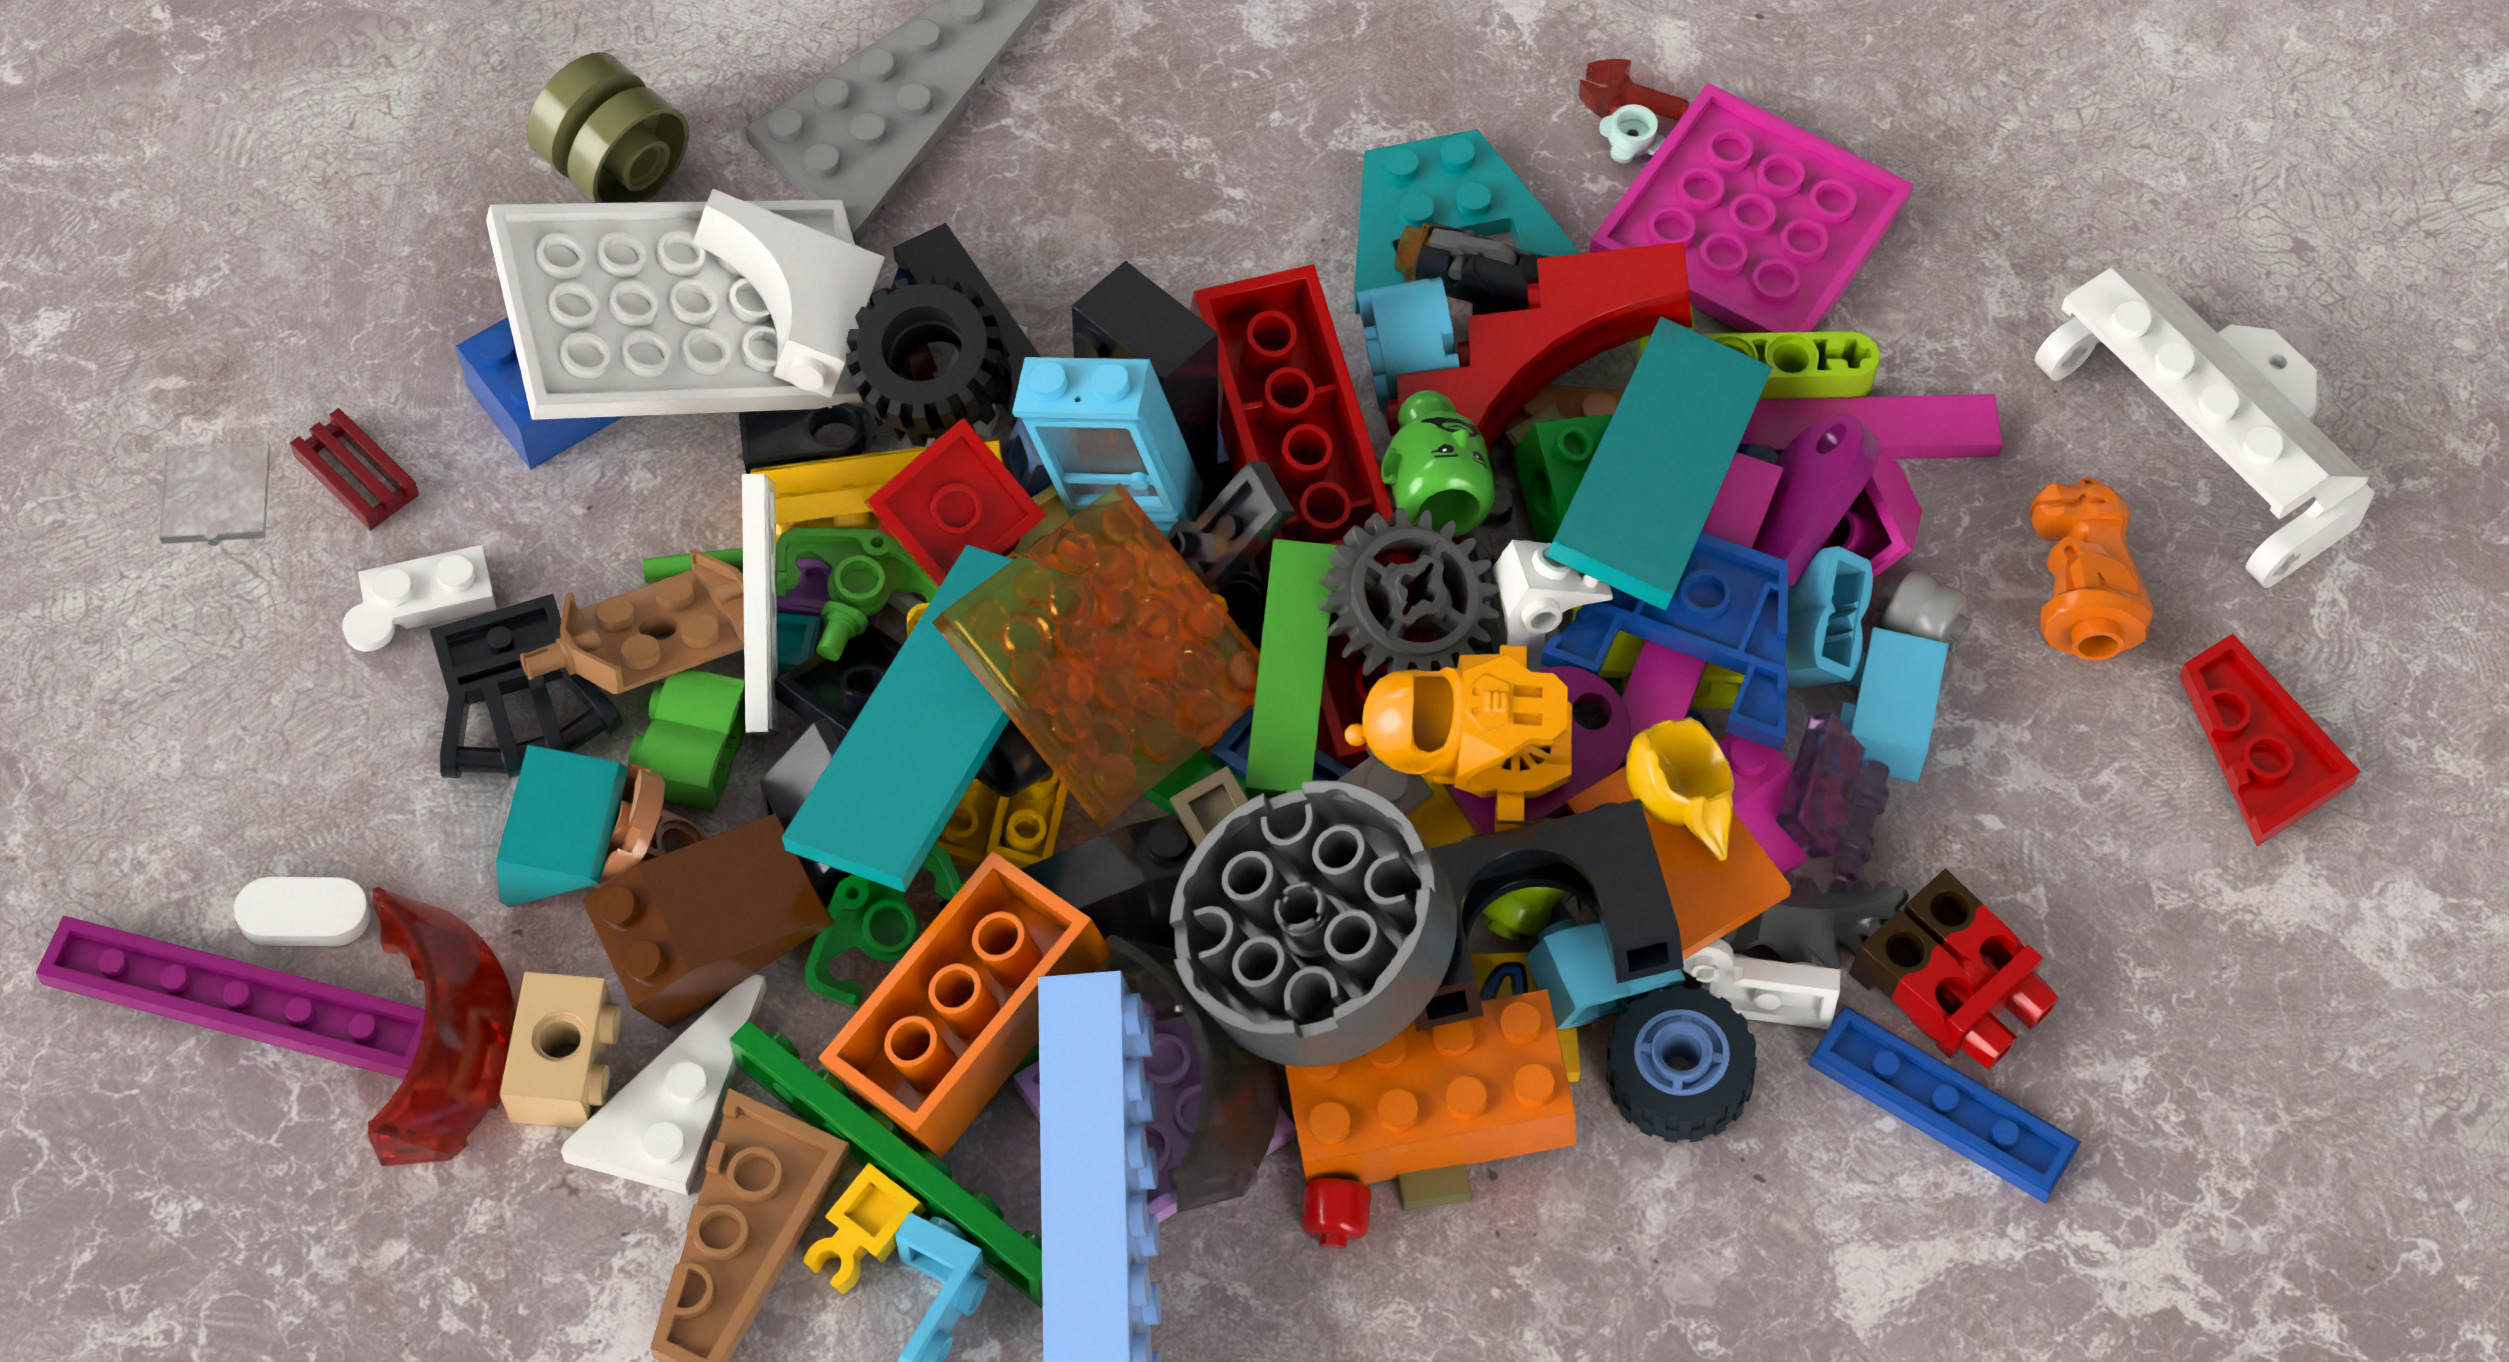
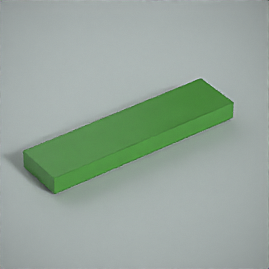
[1245,539,1337,797]

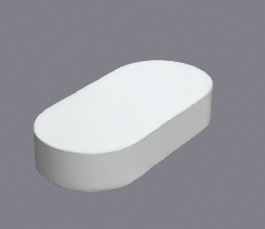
[234,877,371,947]

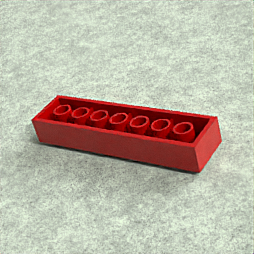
[1190,264,1434,770]

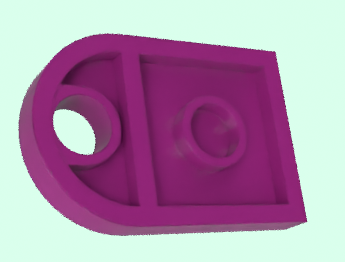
[1753,413,1879,588]
[1443,666,1631,835]

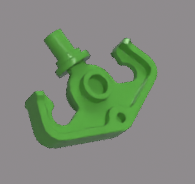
[776,528,938,661]

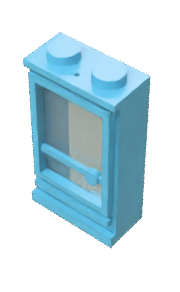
[1012,357,1203,538]

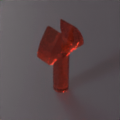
[1578,59,1689,121]

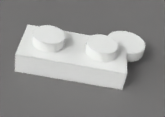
[342,544,497,652]
[1682,939,1841,1030]

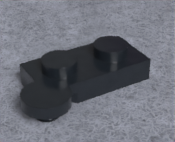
[1166,461,1295,594]

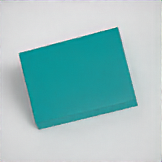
[496,745,629,907]

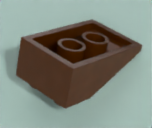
[582,813,834,1029]

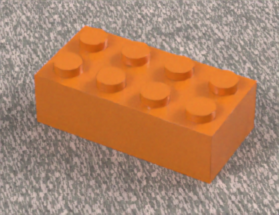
[818,851,1112,1159]
[1284,989,1576,1184]

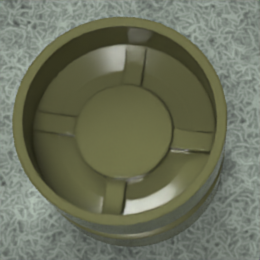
[527,52,689,203]

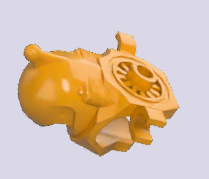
[1344,645,1572,833]

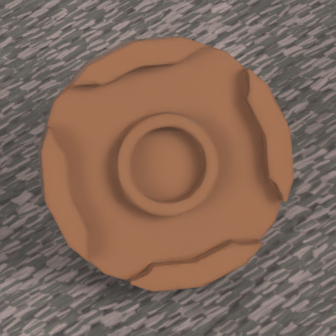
[592,763,706,890]

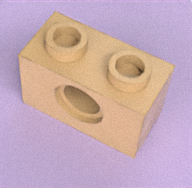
[500,971,621,1128]

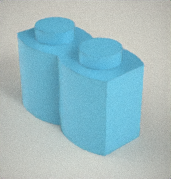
[1786,546,1873,689]
[1524,918,1686,1029]

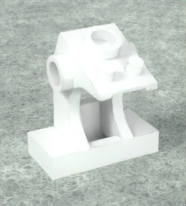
[1483,540,1613,672]

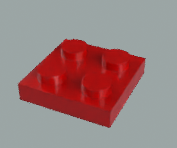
[864,418,1046,589]

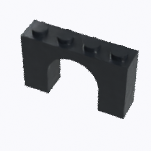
[1414,799,1684,1031]

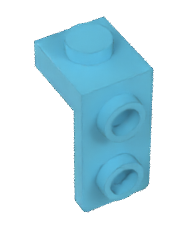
[895,1212,989,1362]

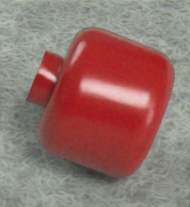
[1301,1178,1371,1249]

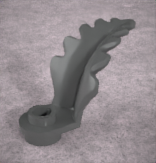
[1720,877,1909,969]

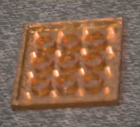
[932,483,1260,829]

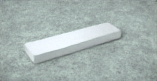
[742,474,779,735]

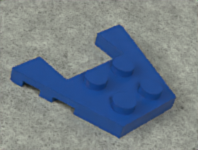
[1540,531,1788,751]

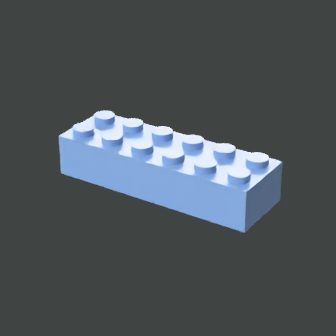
[1038,970,1162,1362]

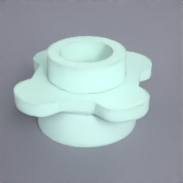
[1599,104,1665,163]

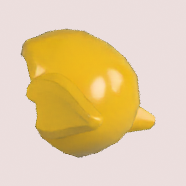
[1626,717,1734,861]

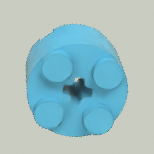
[1357,277,1460,412]

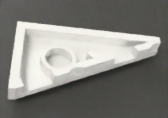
[561,974,767,1195]

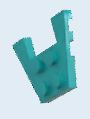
[1353,129,1580,314]

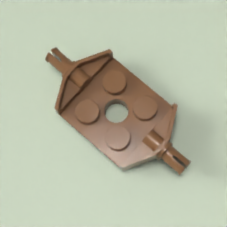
[520,549,744,694]

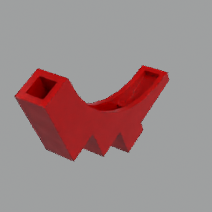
[1387,242,1693,544]

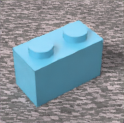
[1835,627,1949,783]

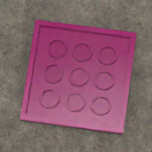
[1589,83,1914,333]

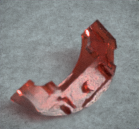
[367,887,516,1166]

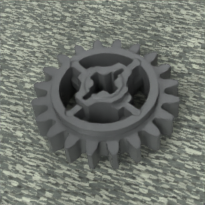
[1319,508,1499,676]

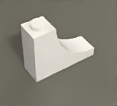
[693,189,885,399]

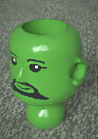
[1381,390,1496,537]

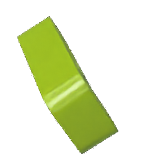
[1632,302,1880,399]

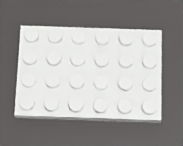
[486,200,873,420]

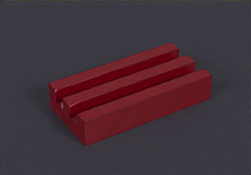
[290,408,419,531]

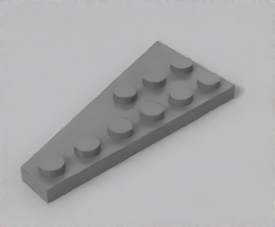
[745,0,1052,246]

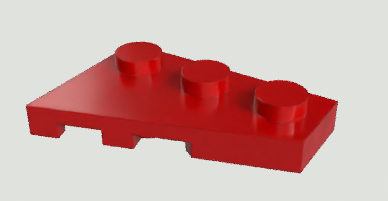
[2179,633,2361,847]

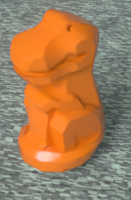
[2029,477,2154,661]

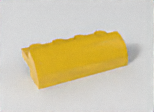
[750,437,1002,545]

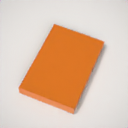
[1566,766,1791,961]

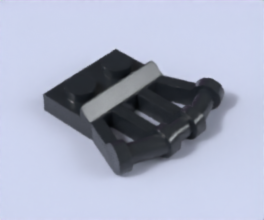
[429,594,623,779]

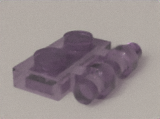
[1776,712,1890,882]

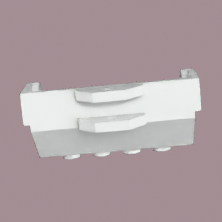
[2034,267,2375,588]

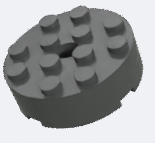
[1170,781,1457,1067]

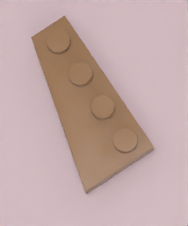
[650,1088,850,1362]

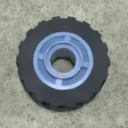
[1606,985,1757,1143]

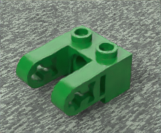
[1513,414,1613,544]

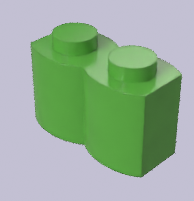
[628,668,746,811]

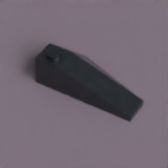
[938,814,1196,975]

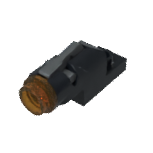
[1395,222,1549,316]

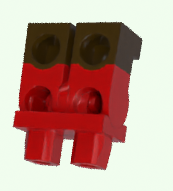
[1849,868,2059,1070]

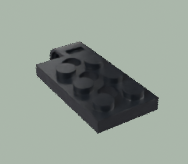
[774,624,1067,798]

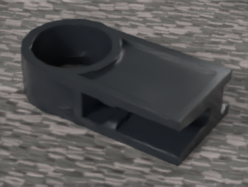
[739,403,866,474]

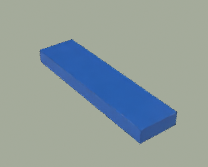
[1808,1005,2081,1203]

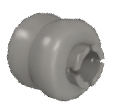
[1875,569,1973,654]

